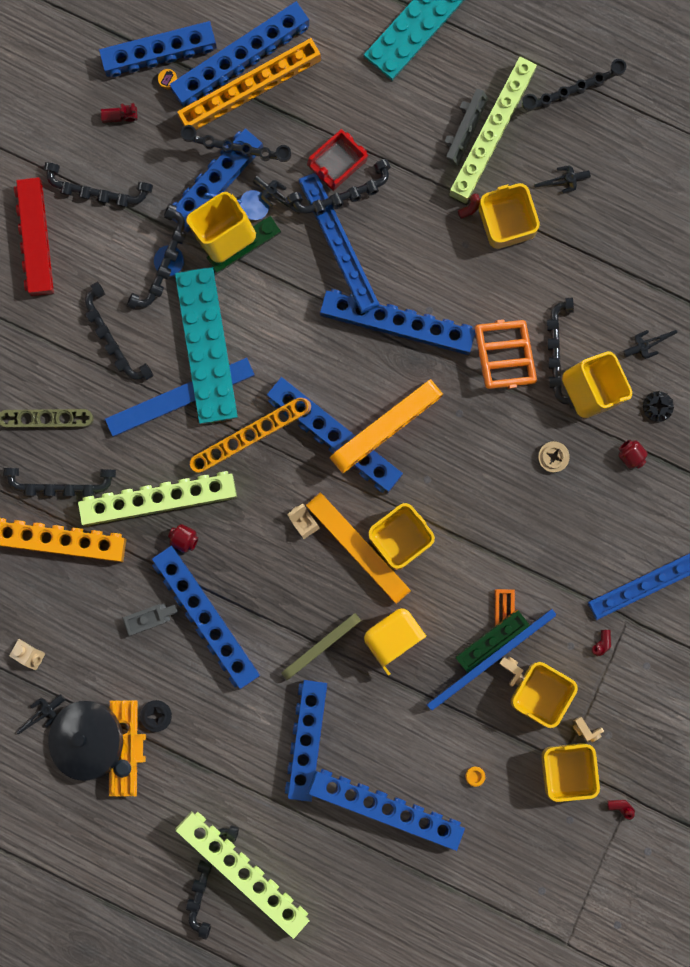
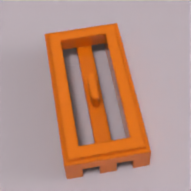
[495,589,515,626]

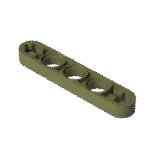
[0,409,94,428]
[281,613,362,681]

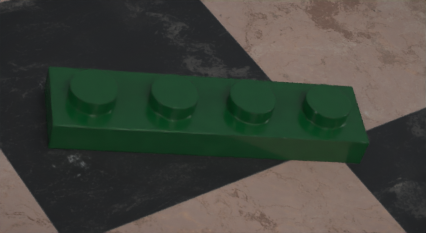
[206,216,281,274]
[455,609,530,673]

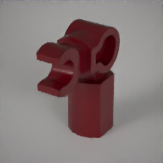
[101,103,138,123]

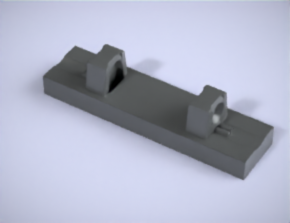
[444,89,488,166]

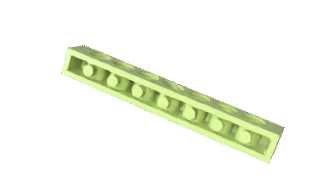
[449,57,537,204]
[78,471,237,526]
[175,811,309,939]

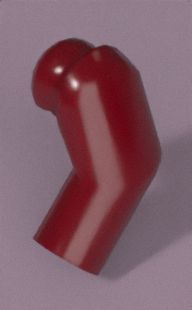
[457,193,481,219]
[592,630,611,656]
[607,800,635,820]

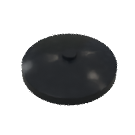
[48,701,123,781]

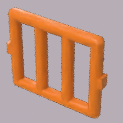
[474,320,537,389]

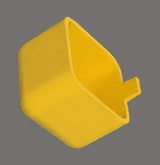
[479,183,540,249]
[186,192,256,263]
[562,351,632,418]
[369,503,435,570]
[364,608,426,676]
[511,662,578,728]
[541,743,600,802]

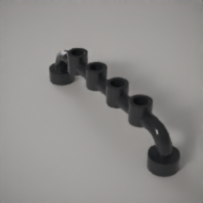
[522,59,627,111]
[181,125,291,162]
[286,159,391,216]
[43,162,153,207]
[126,203,186,310]
[85,281,154,380]
[547,297,574,409]
[3,468,116,496]
[186,825,239,940]

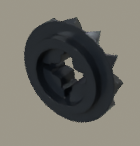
[643,391,674,422]
[140,700,172,732]

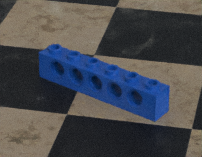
[99,21,217,77]
[172,128,263,233]
[285,680,327,802]

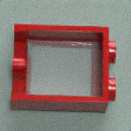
[307,129,368,192]

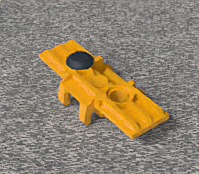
[109,701,146,796]

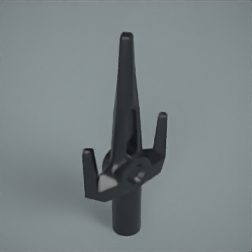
[534,165,591,193]
[252,176,300,214]
[623,330,677,359]
[16,694,66,734]

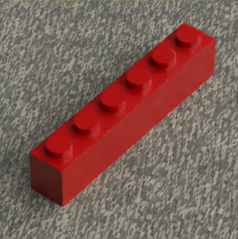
[14,177,54,297]

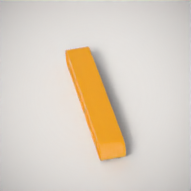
[330,380,443,473]
[190,398,311,472]
[306,492,411,604]

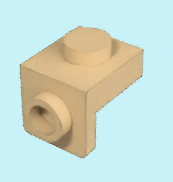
[287,504,320,539]
[9,639,45,670]
[498,656,524,687]
[573,717,604,742]

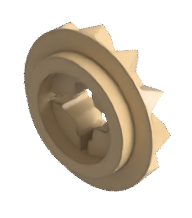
[538,441,570,473]

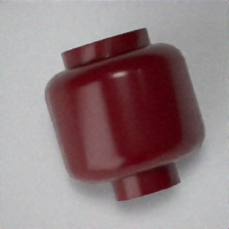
[618,440,648,469]
[168,524,199,553]

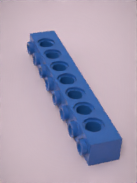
[169,1,310,108]
[320,289,475,356]
[267,377,403,493]
[152,546,261,689]
[307,769,465,851]

